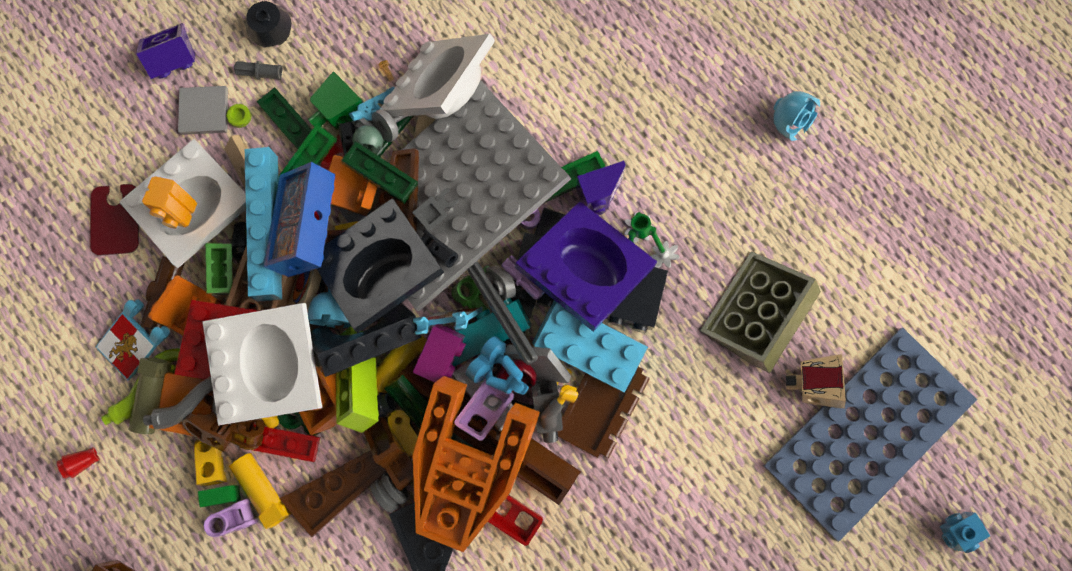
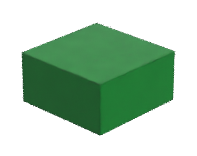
[198,485,241,508]

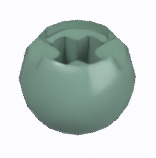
[352,125,383,154]

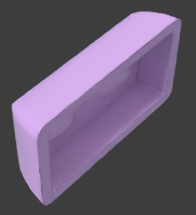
[454,379,514,441]

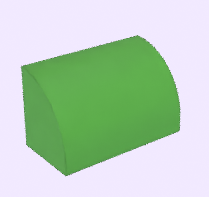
[205,243,232,295]

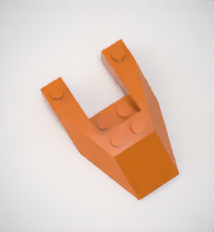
[413,376,540,552]

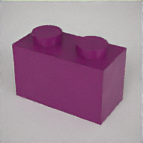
[413,324,466,382]

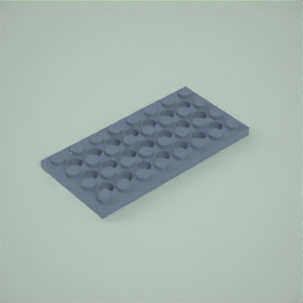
[763,328,978,542]

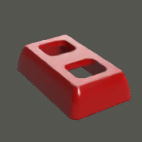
[488,495,543,546]

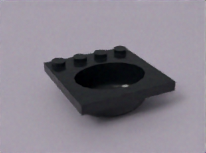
[317,198,444,333]

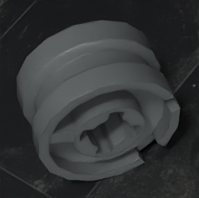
[370,472,409,513]

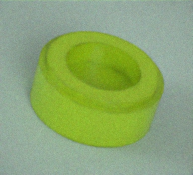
[226,104,252,128]

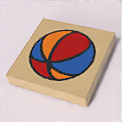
[287,269,322,312]

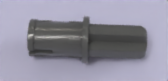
[234,61,283,80]

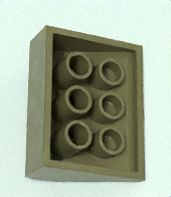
[700,251,821,373]

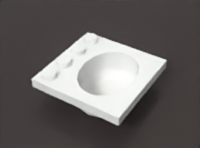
[380,34,495,119]
[119,139,246,268]
[203,303,322,426]

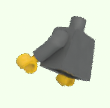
[531,368,578,443]

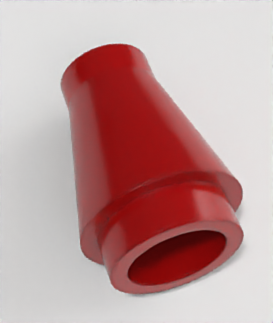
[56,447,100,479]

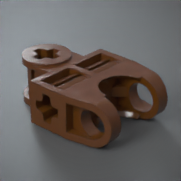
[182,391,265,452]

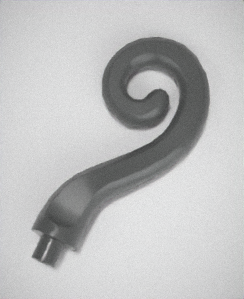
[143,377,217,430]

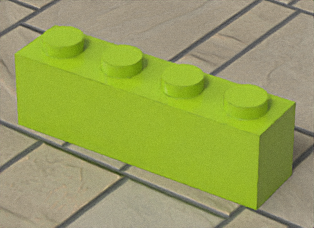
[336,326,379,433]

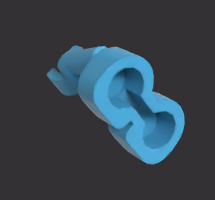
[465,336,529,395]

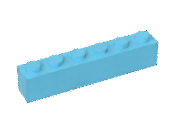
[244,147,282,302]

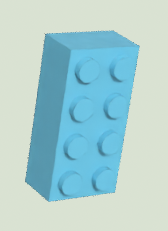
[532,300,648,393]

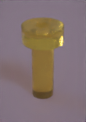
[378,60,394,82]

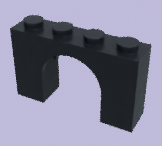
[310,303,422,377]

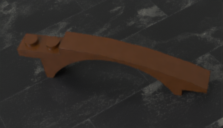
[309,321,414,491]

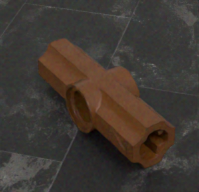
[140,256,185,330]

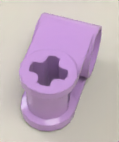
[204,498,259,537]

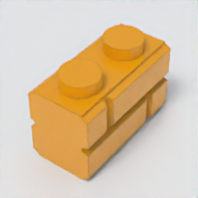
[142,176,197,229]

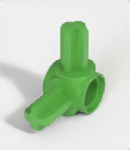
[451,265,490,311]

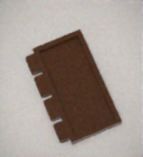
[558,366,650,458]

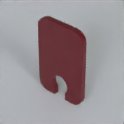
[90,184,139,256]

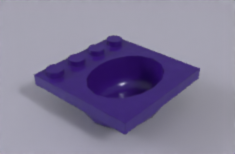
[515,202,657,332]

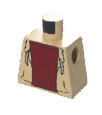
[786,354,846,408]

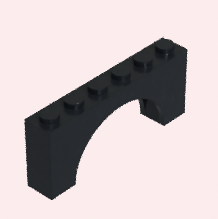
[513,232,668,333]

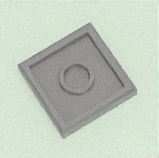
[178,86,228,135]
[505,345,571,383]

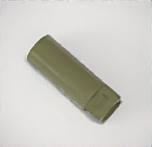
[128,357,172,434]

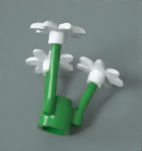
[624,212,680,268]

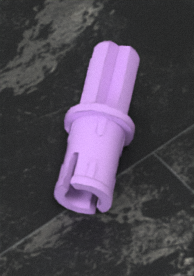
[501,255,545,299]

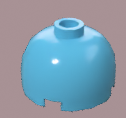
[773,91,820,141]
[307,288,352,328]

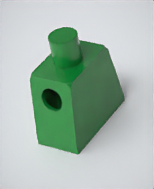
[307,72,363,130]

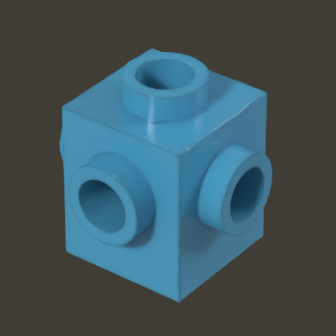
[939,512,990,553]

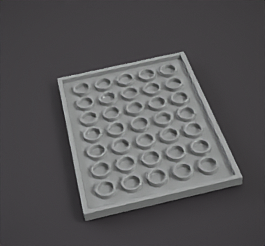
[337,80,571,311]

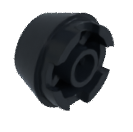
[246,1,292,47]

